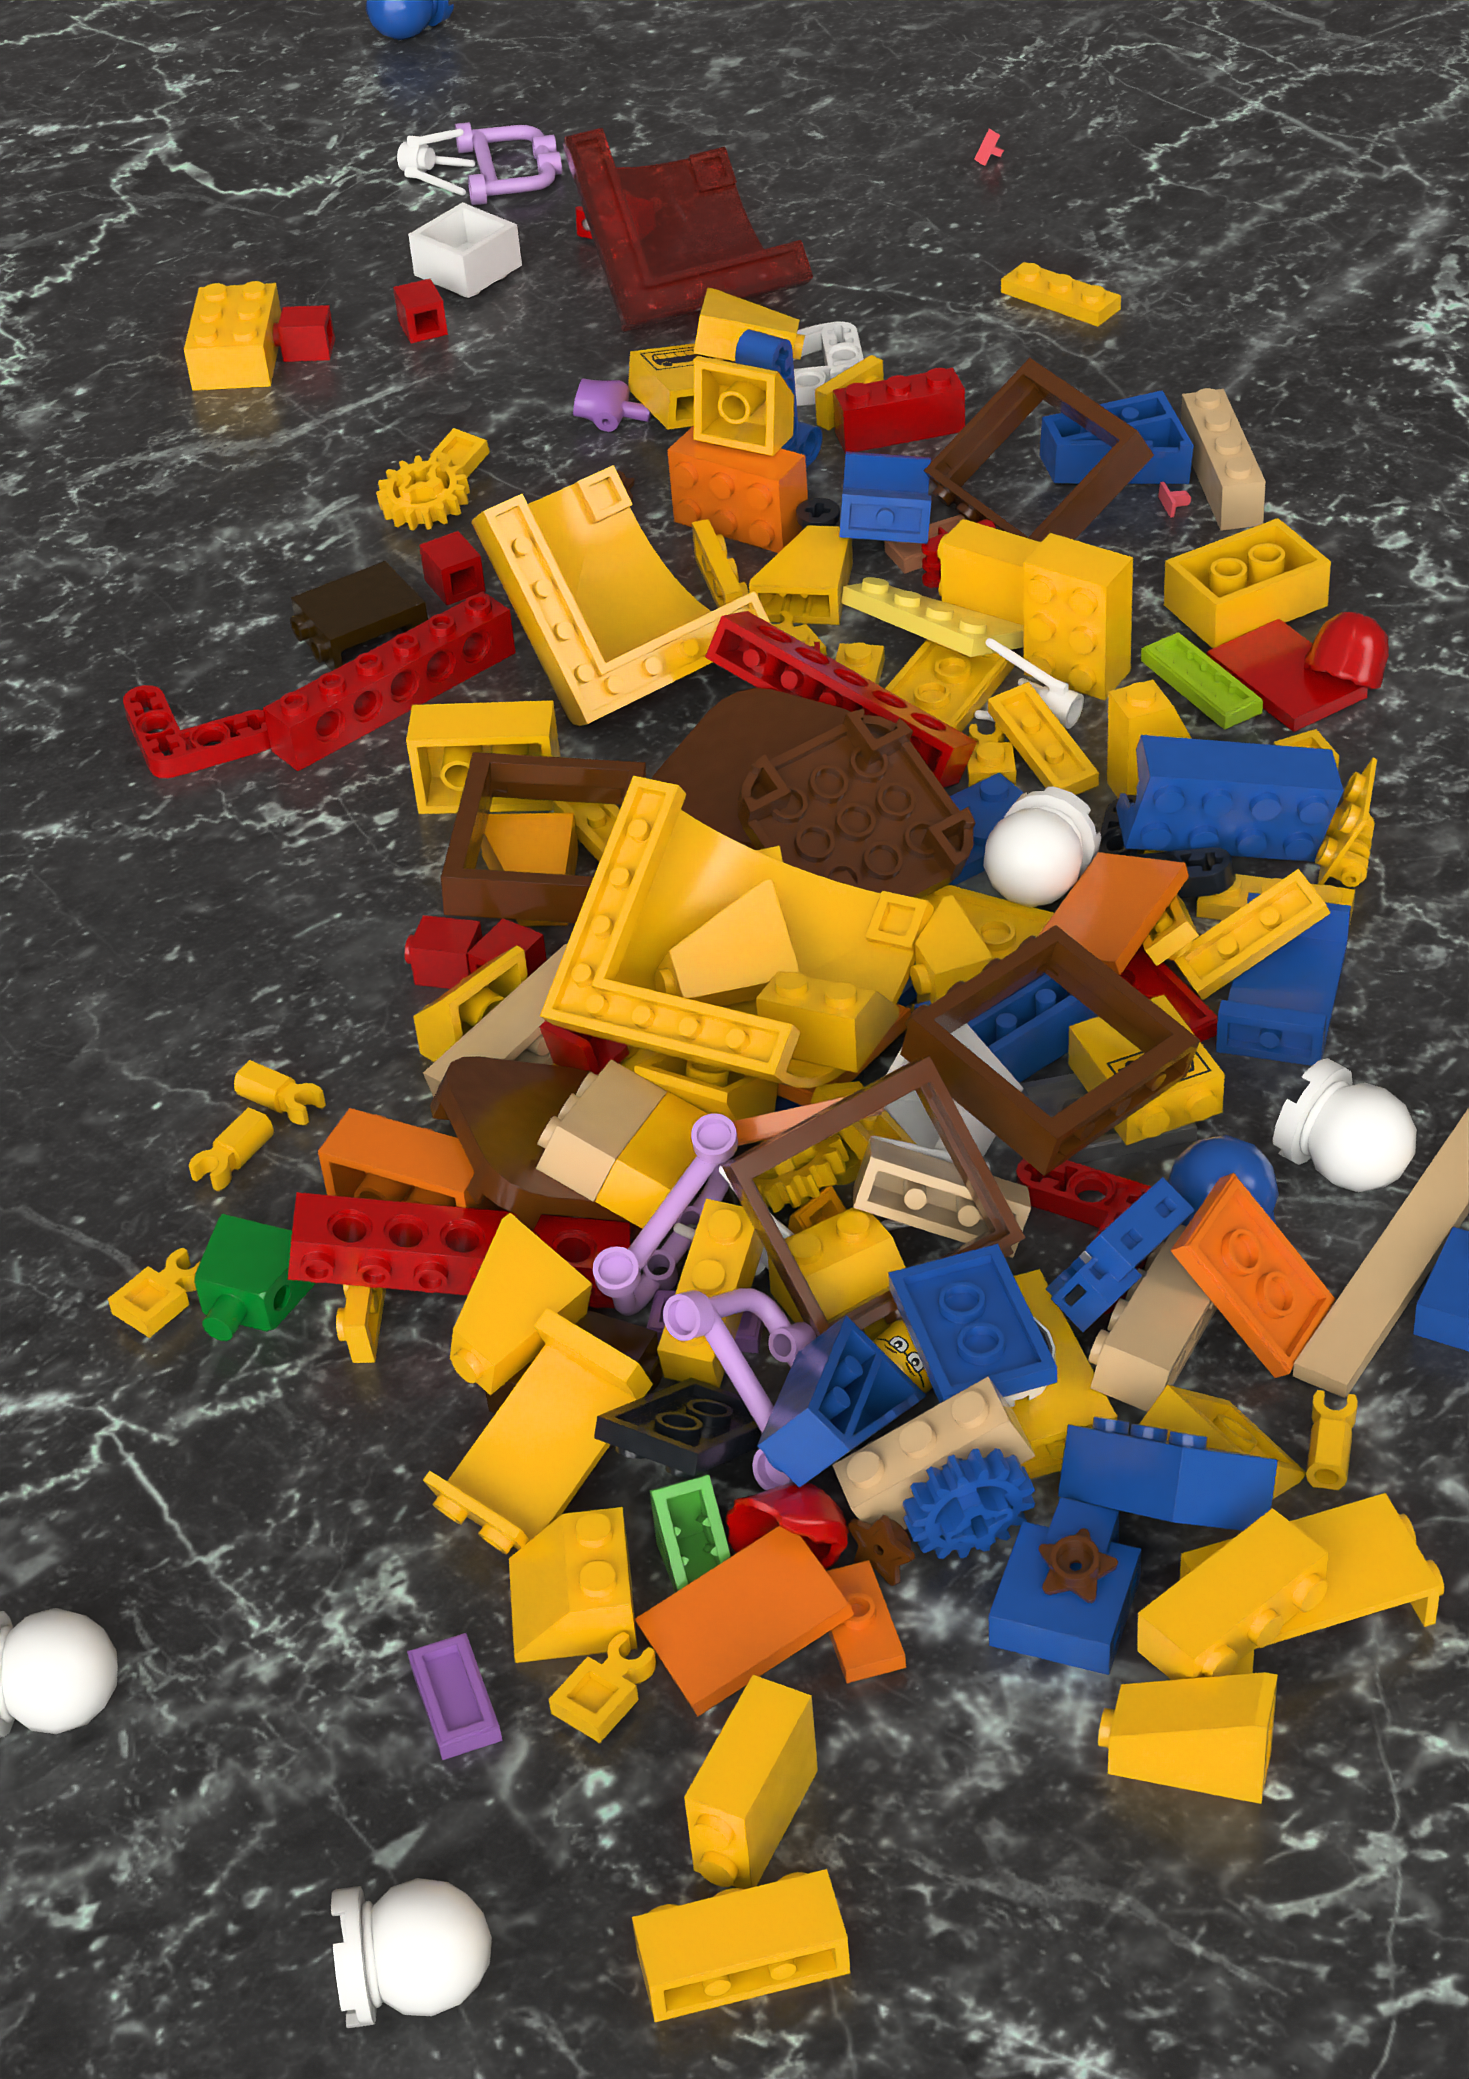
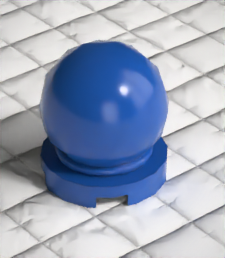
[365,0,454,40]
[1166,1135,1279,1240]

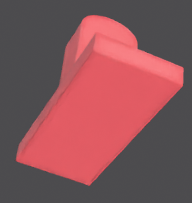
[974,129,1004,166]
[1158,482,1191,518]

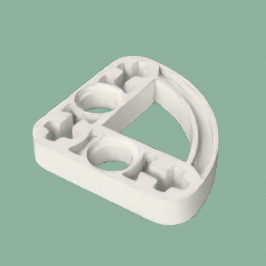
[793,322,864,406]

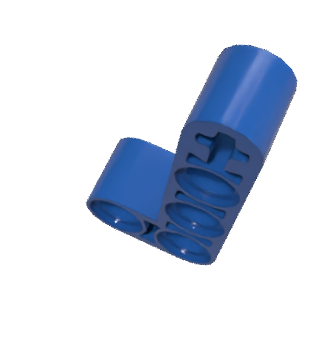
[735,329,823,468]

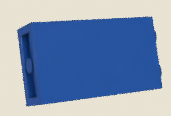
[839,451,931,544]
[1216,892,1351,1066]

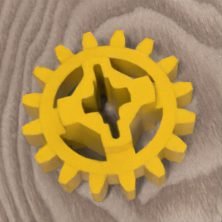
[376,454,470,531]
[753,1133,850,1213]

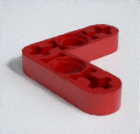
[123,685,271,778]
[1016,1158,1152,1314]

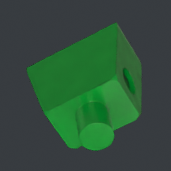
[194,1214,316,1341]

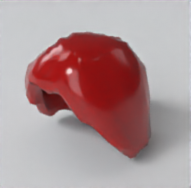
[1304,612,1389,689]
[726,1483,848,1570]

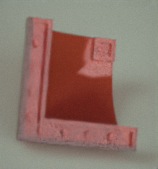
[563,128,813,333]

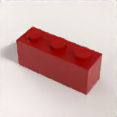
[833,368,965,454]

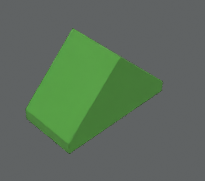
[650,1474,731,1593]

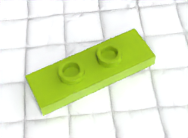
[1141,632,1263,730]

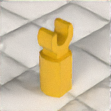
[234,1060,326,1125]
[189,1107,274,1191]
[1306,1390,1358,1490]

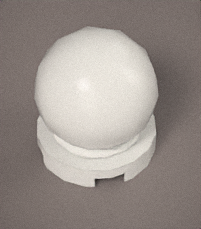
[983,786,1101,908]
[1273,1058,1417,1192]
[0,1608,118,1737]
[331,1878,492,2028]

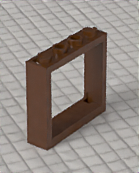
[924,358,1154,542]
[441,752,646,923]
[900,925,1200,1176]
[721,1056,1025,1338]

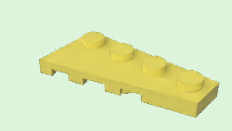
[841,577,1024,657]

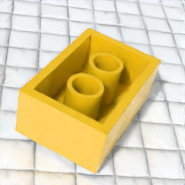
[184,281,281,391]
[1164,518,1331,649]
[1023,533,1133,701]
[406,700,560,814]

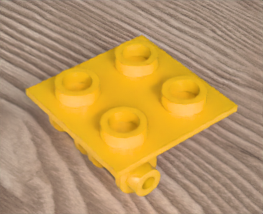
[1315,757,1377,887]

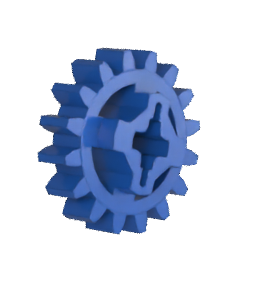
[902,1448,1035,1559]

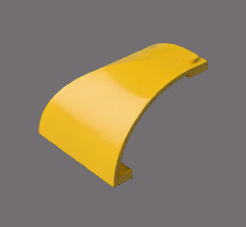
[472,465,771,726]
[540,776,935,1088]

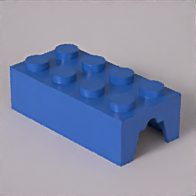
[1116,735,1344,862]

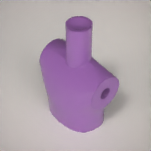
[573,378,652,432]

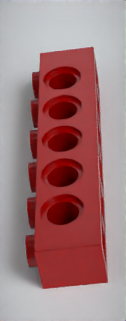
[263,591,516,771]
[705,611,978,788]
[288,1192,630,1308]

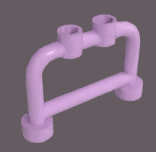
[455,122,562,205]
[593,1113,738,1316]
[663,1288,816,1491]

